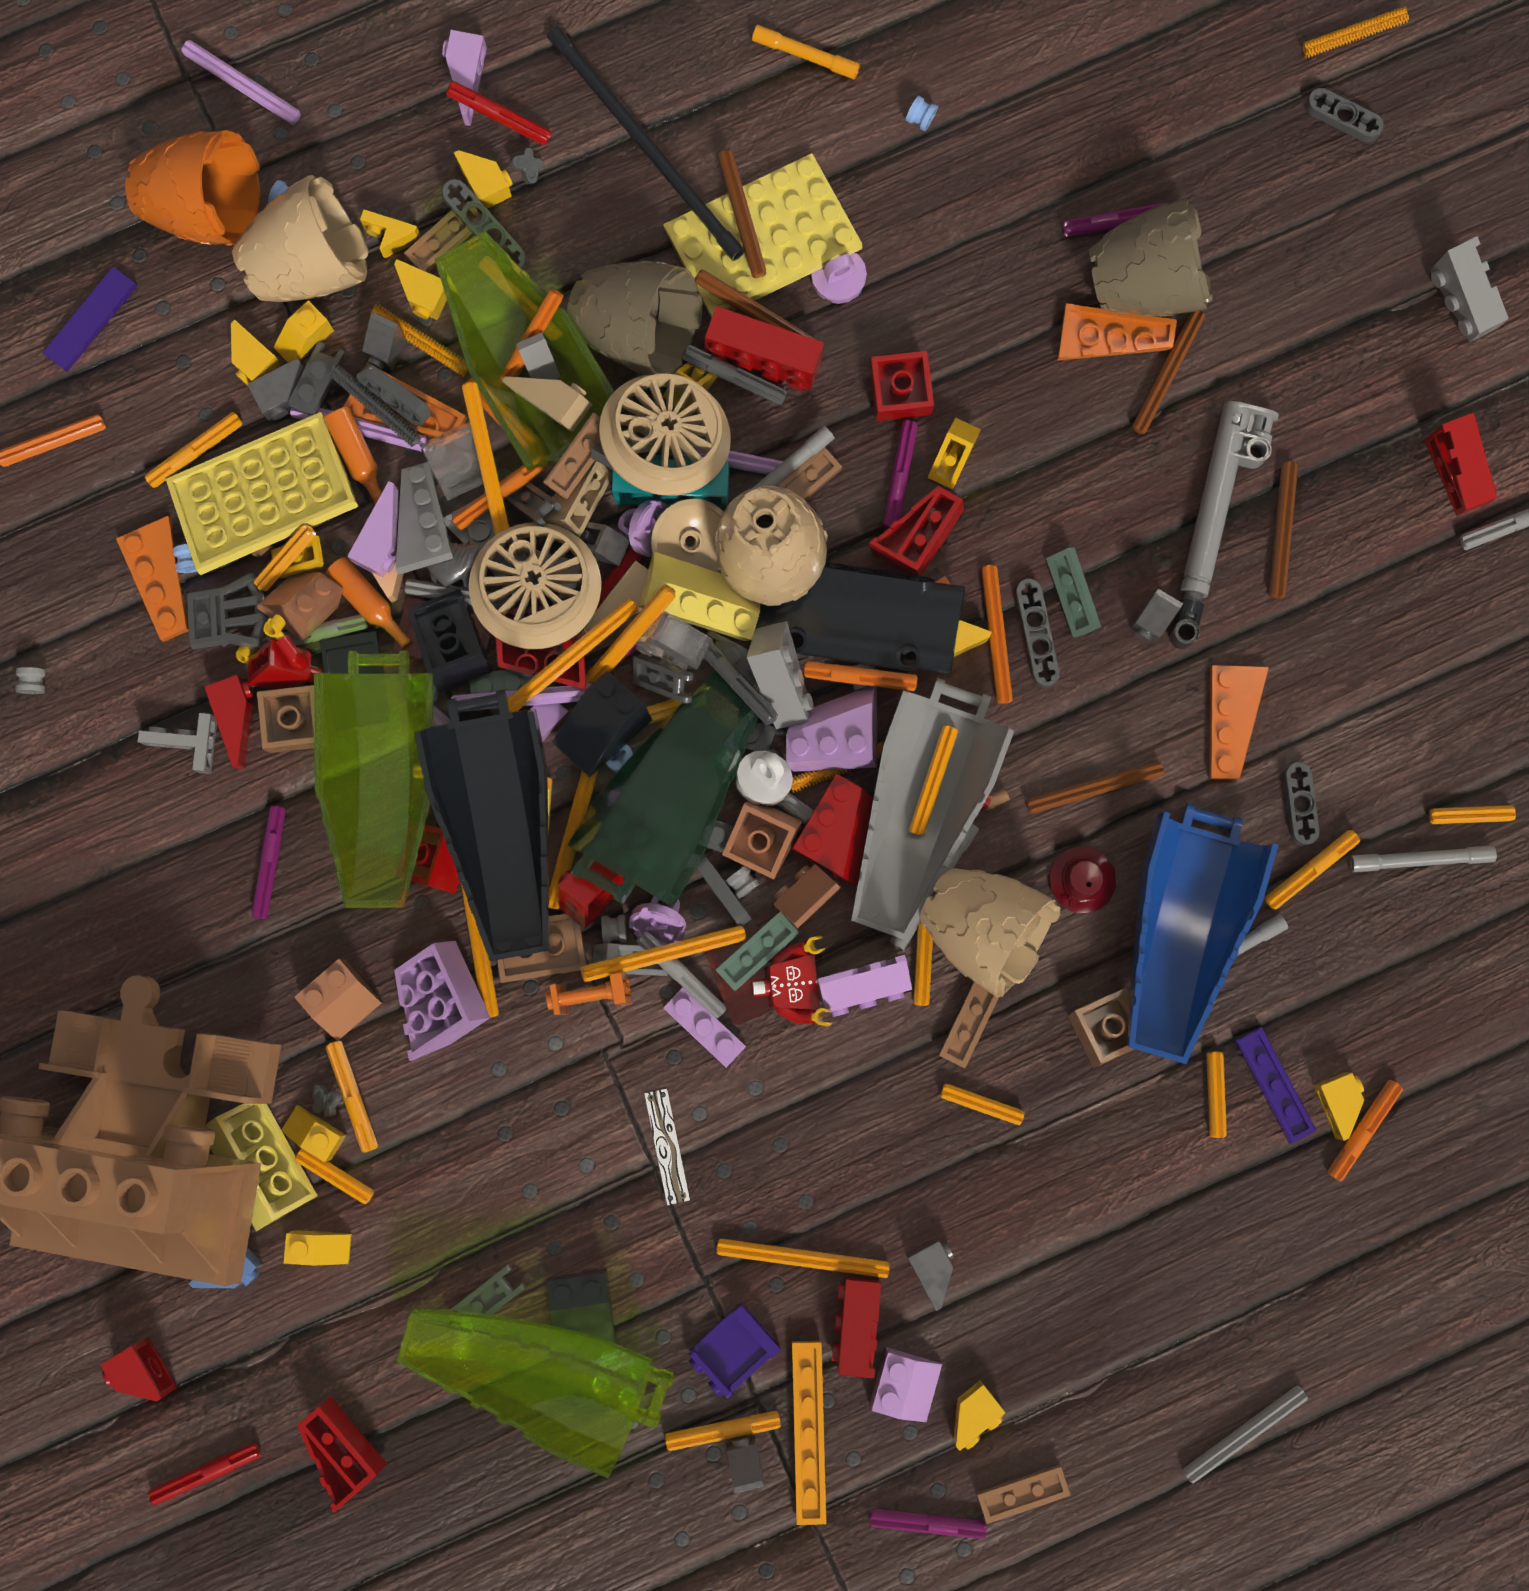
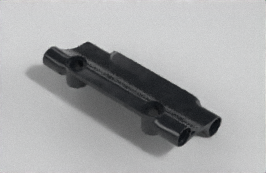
[755,562,965,674]

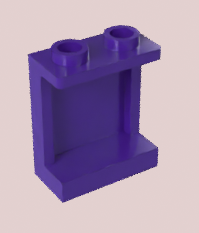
[688,1302,781,1398]

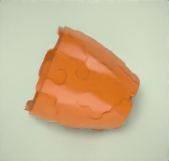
[125,130,260,246]

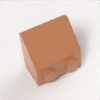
[257,572,343,641]
[722,801,803,879]
[773,864,840,930]
[294,959,382,1041]

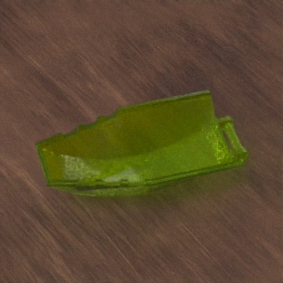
[435,231,626,470]
[314,651,433,908]

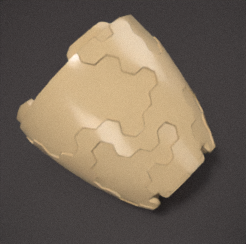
[232,175,369,302]
[716,486,827,606]
[919,868,1060,998]

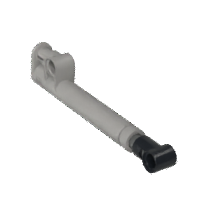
[1169,401,1279,649]

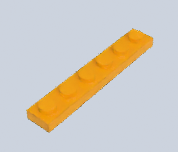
[792,1341,826,1525]

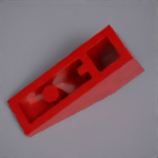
[205,675,254,770]

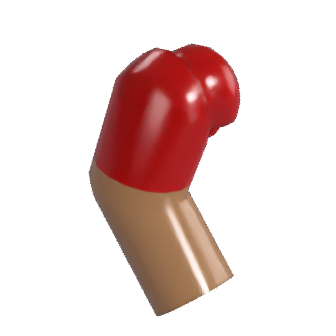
[981,788,1010,811]

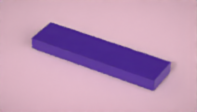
[43,267,137,372]
[1234,1027,1317,1144]

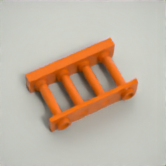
[546,973,633,1015]

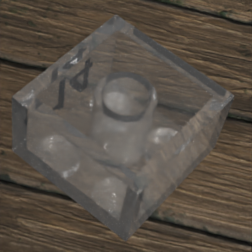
[419,421,499,501]
[636,611,713,671]

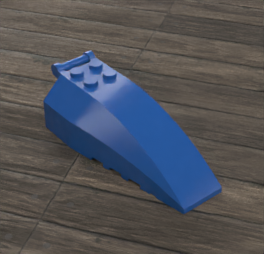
[1128,803,1278,1064]

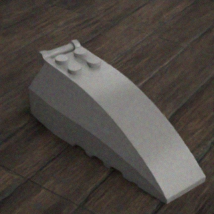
[851,678,1014,940]

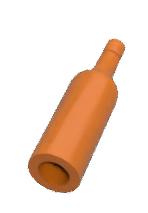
[323,406,382,505]
[325,557,410,647]

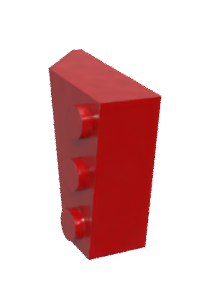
[496,605,586,690]
[792,774,874,888]

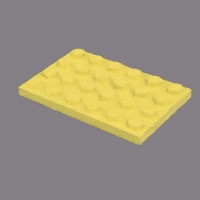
[663,153,862,319]
[166,412,359,575]

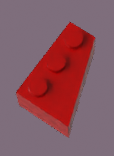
[1424,413,1497,516]
[869,486,964,576]
[831,1276,881,1379]
[297,1396,387,1513]

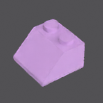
[870,1347,942,1422]

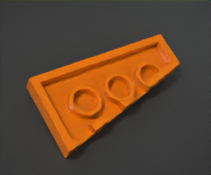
[1057,303,1177,361]
[344,363,467,442]
[116,516,189,642]
[1209,665,1269,780]

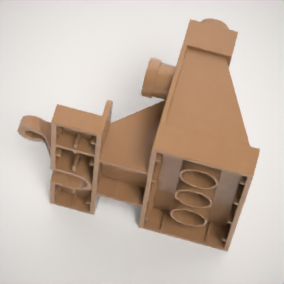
[0,975,281,1286]

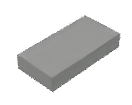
[516,333,561,380]

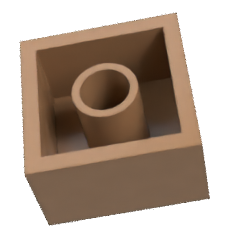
[257,685,327,753]
[1068,987,1135,1069]

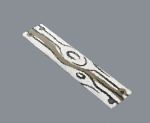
[644,1089,690,1205]

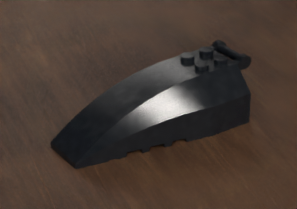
[414,689,549,961]

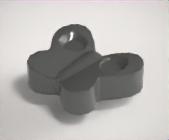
[509,148,544,184]
[312,1085,342,1117]

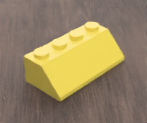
[638,552,760,641]
[205,1103,317,1231]

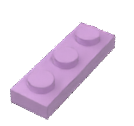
[663,987,746,1068]

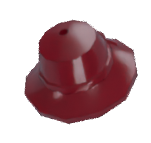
[1049,846,1116,914]

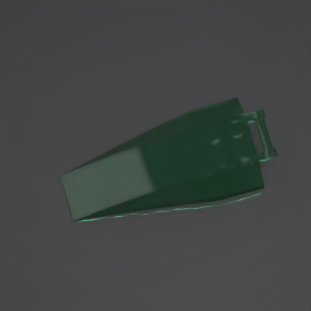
[567,670,762,908]

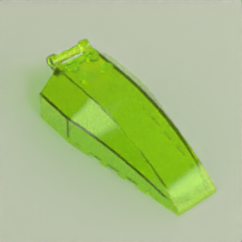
[397,1309,675,1478]

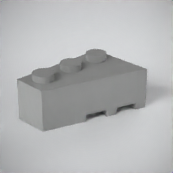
[1430,236,1509,342]
[747,621,814,729]

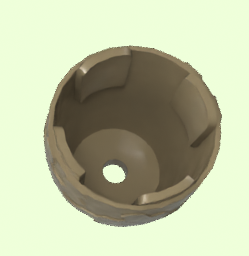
[1089,199,1213,316]
[567,261,702,375]

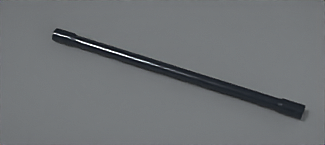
[547,26,745,261]

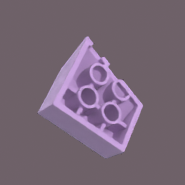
[786,686,877,772]
[394,941,490,1061]
[817,955,912,1017]

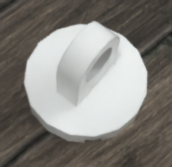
[735,751,793,806]

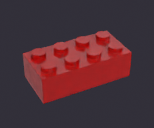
[705,306,824,391]

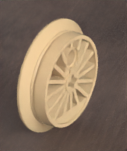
[599,373,731,496]
[469,522,601,649]

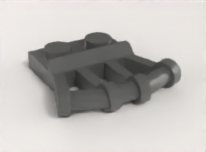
[187,573,270,651]

